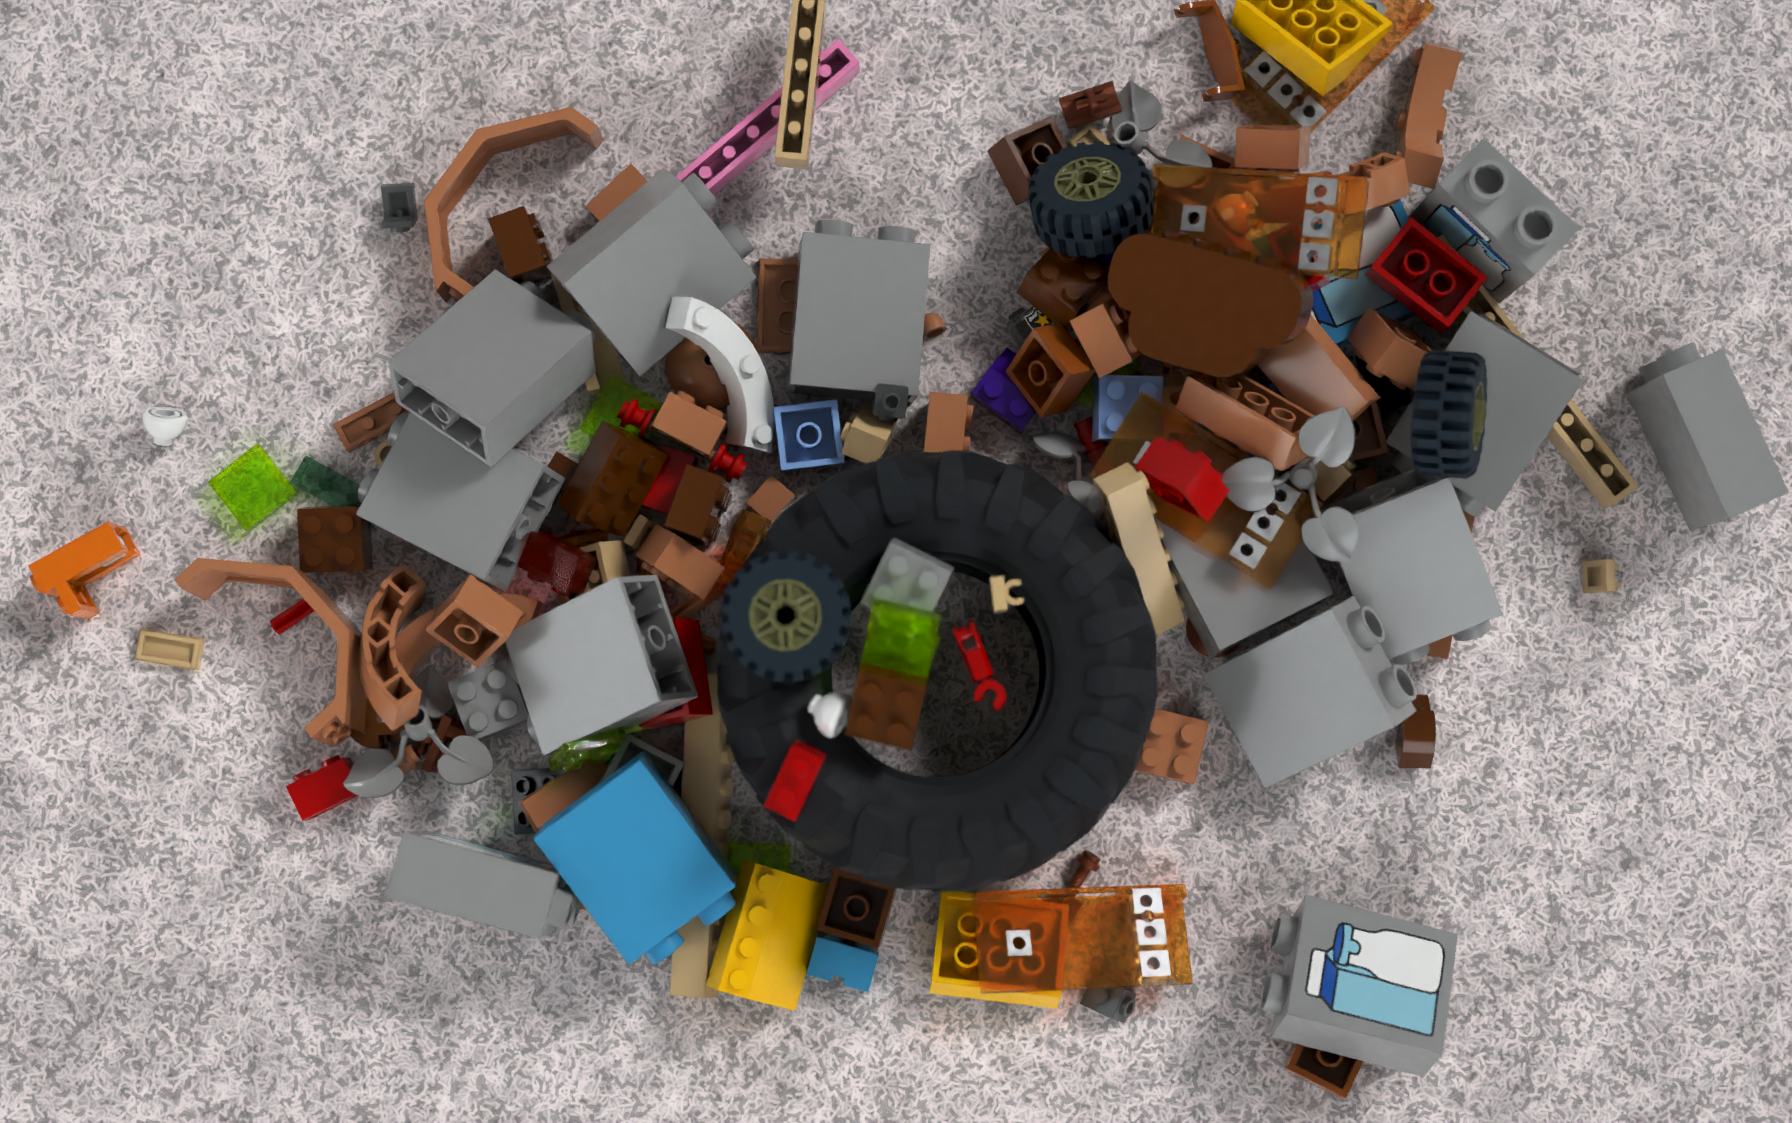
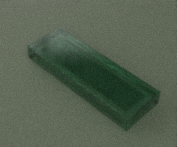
[290,456,376,529]

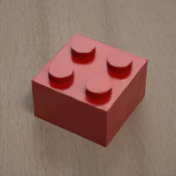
[1134,436,1230,523]

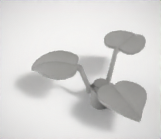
[1111,80,1212,190]
[1222,406,1358,562]
[1030,432,1154,521]
[343,665,493,798]

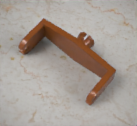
[1174,0,1245,102]

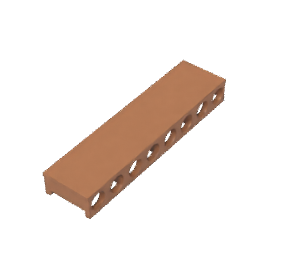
[1183,208,1380,422]

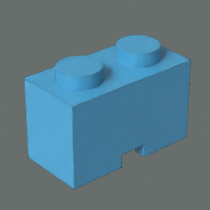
[806,933,879,992]

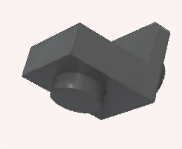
[381,183,418,233]
[872,383,909,421]
[1080,974,1136,1023]

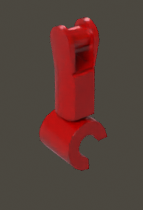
[952,620,1007,712]

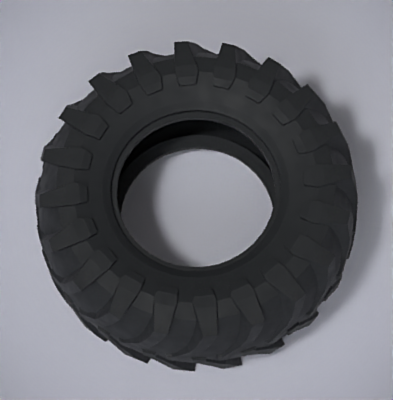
[717,450,1157,892]

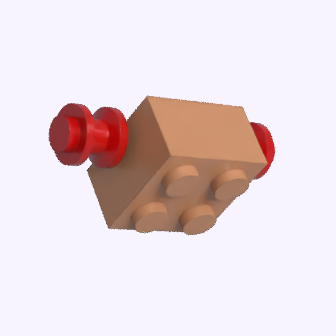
[617,390,747,483]

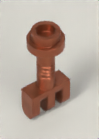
[1046,849,1101,923]

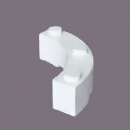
[665,297,775,453]

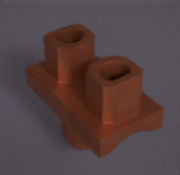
[1058,81,1122,130]
[415,715,467,772]

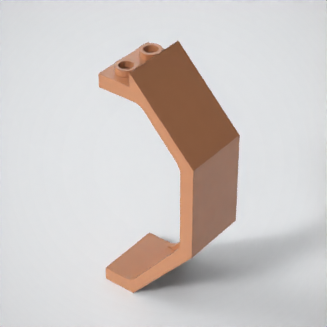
[424,107,604,302]
[174,558,366,746]

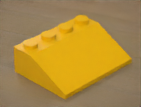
[1231,0,1393,96]
[706,860,829,1011]
[929,891,1069,1009]

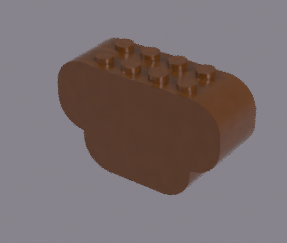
[1108,230,1313,377]

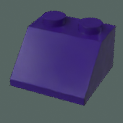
[970,347,1037,434]

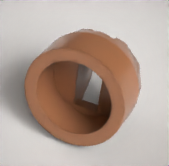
[923,312,947,339]

